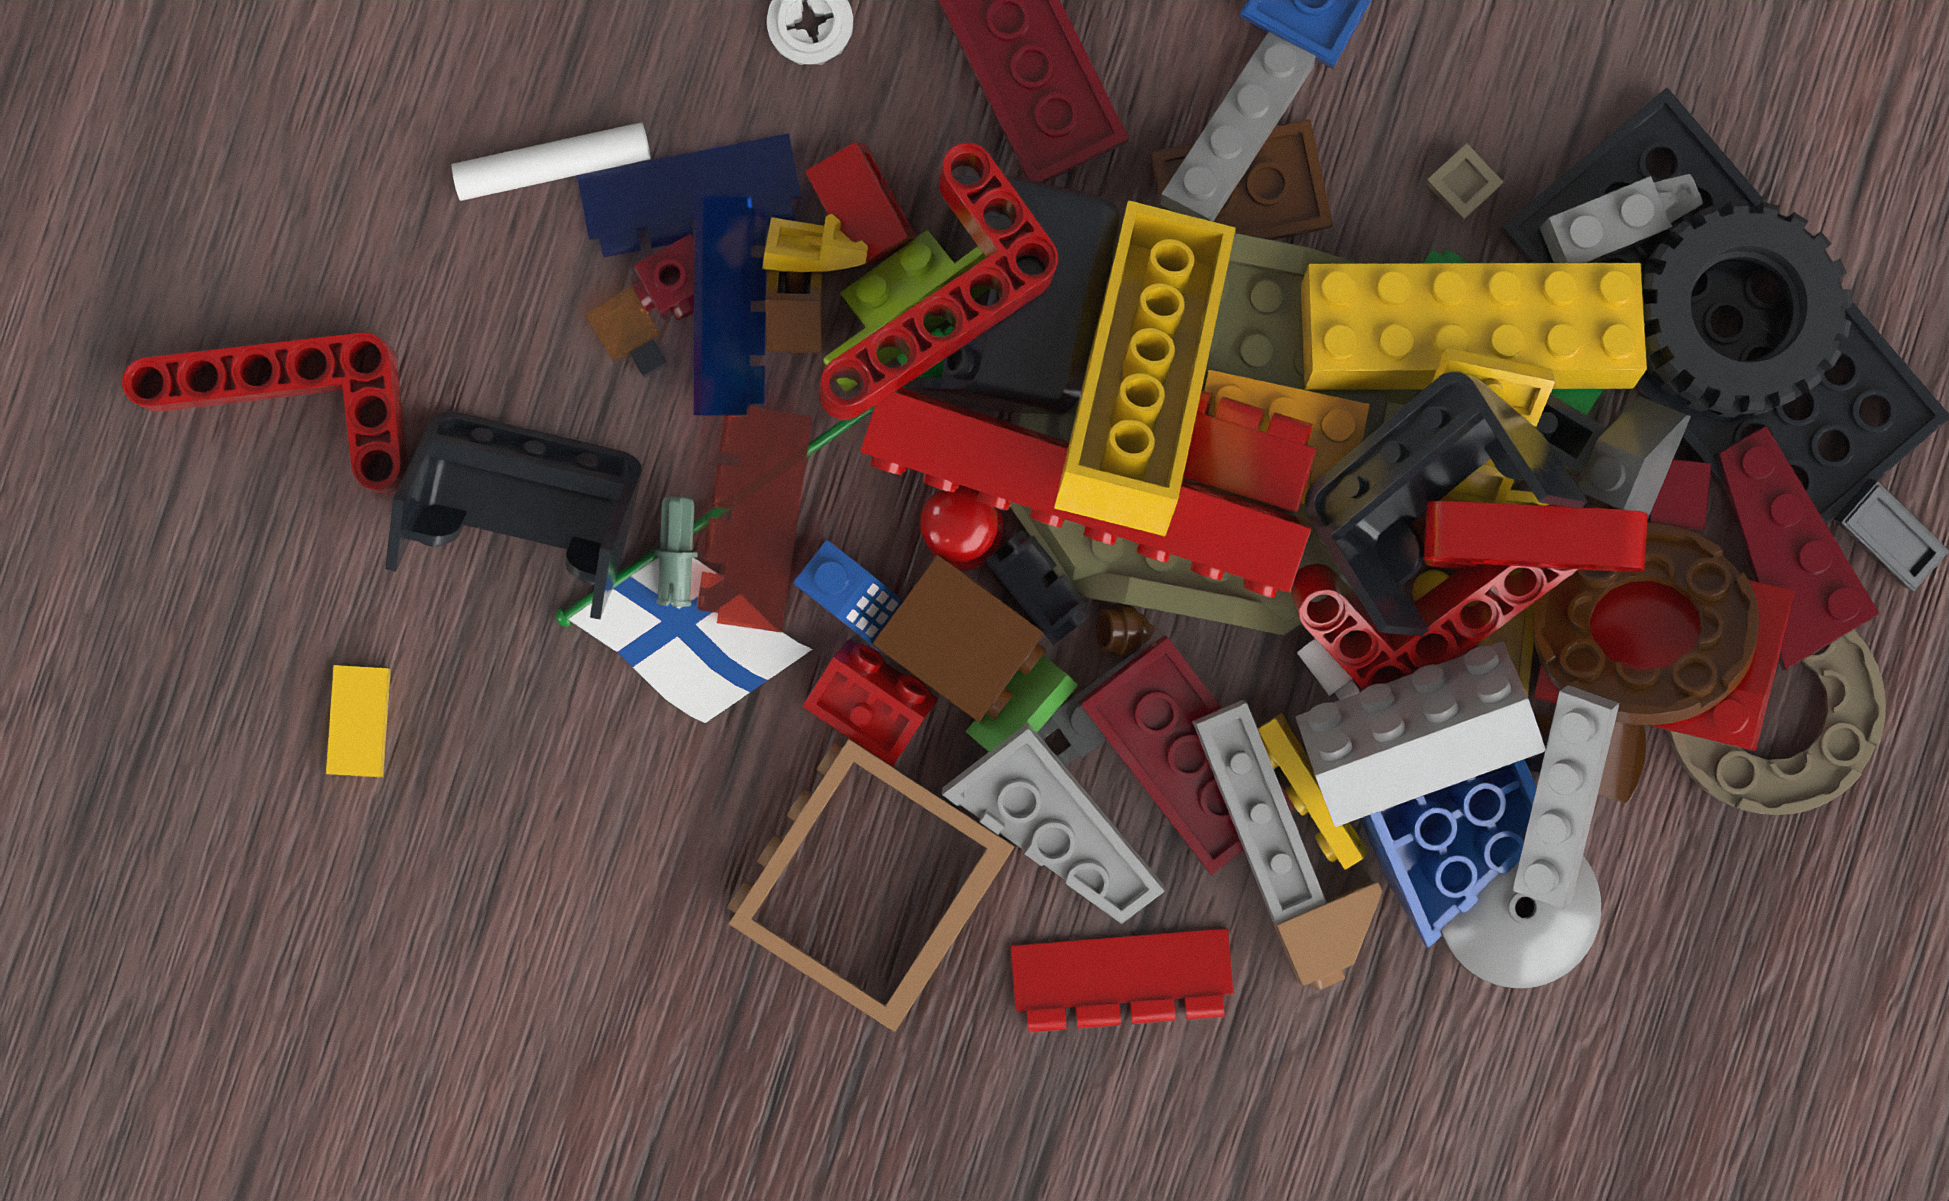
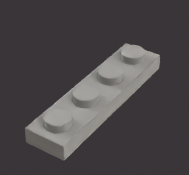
[1160,32,1316,222]
[1513,685,1620,910]
[1192,700,1326,925]

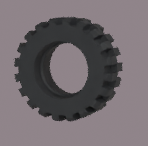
[1641,200,1852,417]

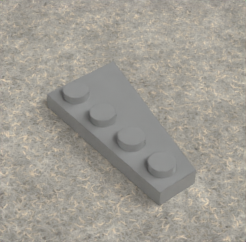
[942,722,1165,924]

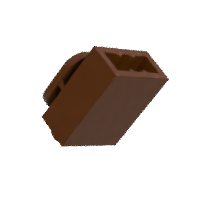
[872,555,1046,723]

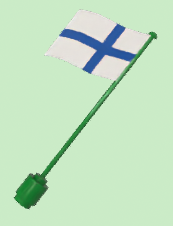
[555,325,953,723]

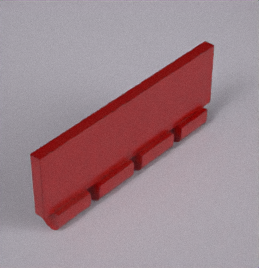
[1183,390,1317,512]
[1011,929,1234,1033]

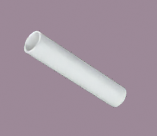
[451,122,651,201]

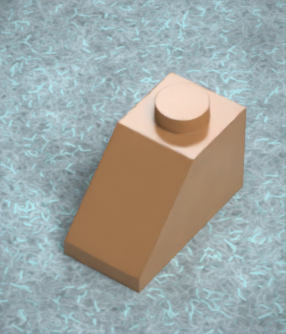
[1273,881,1382,991]

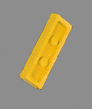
[1258,713,1368,870]

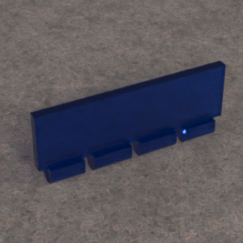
[577,133,802,258]
[693,195,767,416]

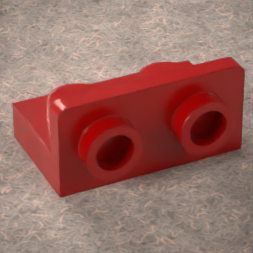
[802,640,938,767]

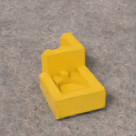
[762,214,868,272]

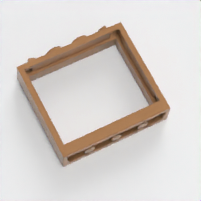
[727,739,1015,1032]

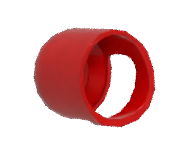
[920,485,1005,570]

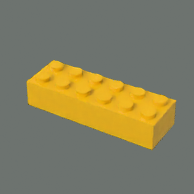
[1054,200,1236,536]
[1301,263,1647,390]

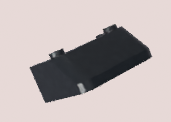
[904,175,1119,414]
[1305,371,1588,636]
[385,412,642,620]

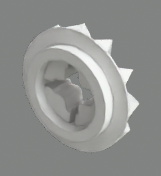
[767,0,853,65]

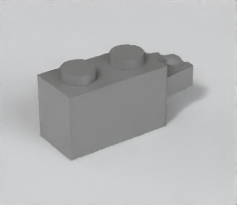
[1539,174,1703,263]

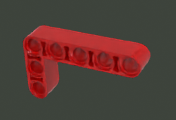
[819,143,1058,420]
[122,333,408,494]
[1290,504,1578,690]

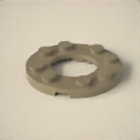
[1667,630,1886,815]

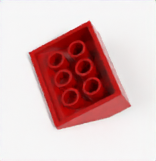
[1534,580,1795,751]

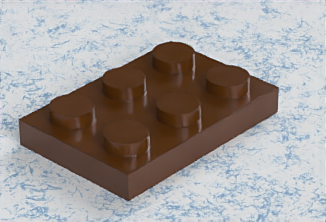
[1150,119,1333,240]

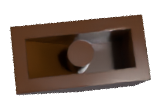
[765,269,825,354]

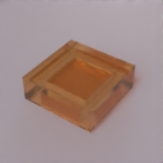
[585,287,661,362]

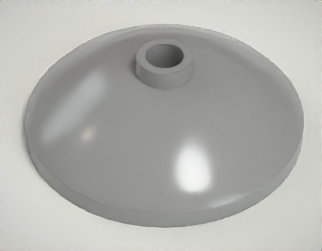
[1441,856,1601,988]

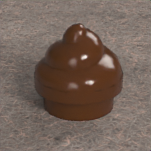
[1096,603,1155,658]

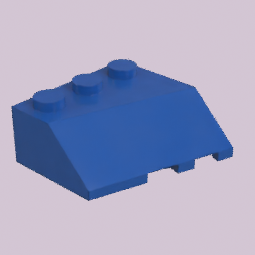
[1360,759,1537,948]

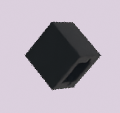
[630,339,668,378]

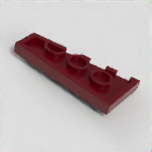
[1715,426,1880,670]

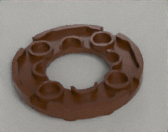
[1533,523,1759,725]

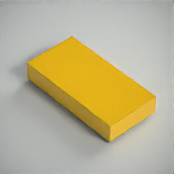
[326,665,391,777]

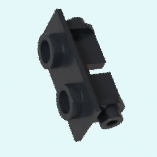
[985,530,1091,646]

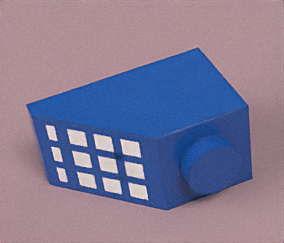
[793,540,903,653]

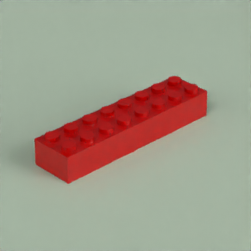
[860,387,1311,598]

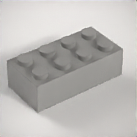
[1295,641,1546,827]

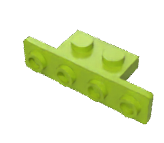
[823,230,990,392]

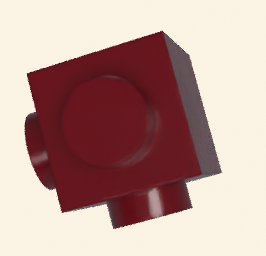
[631,234,720,321]

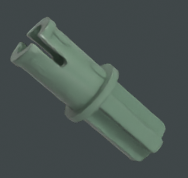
[654,496,698,607]

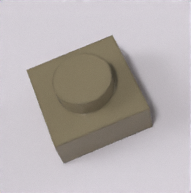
[1425,143,1504,222]

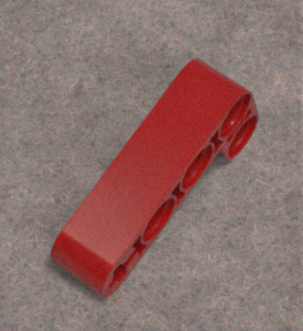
[1423,501,1648,572]

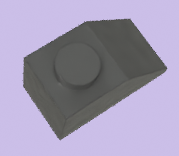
[1578,396,1691,518]

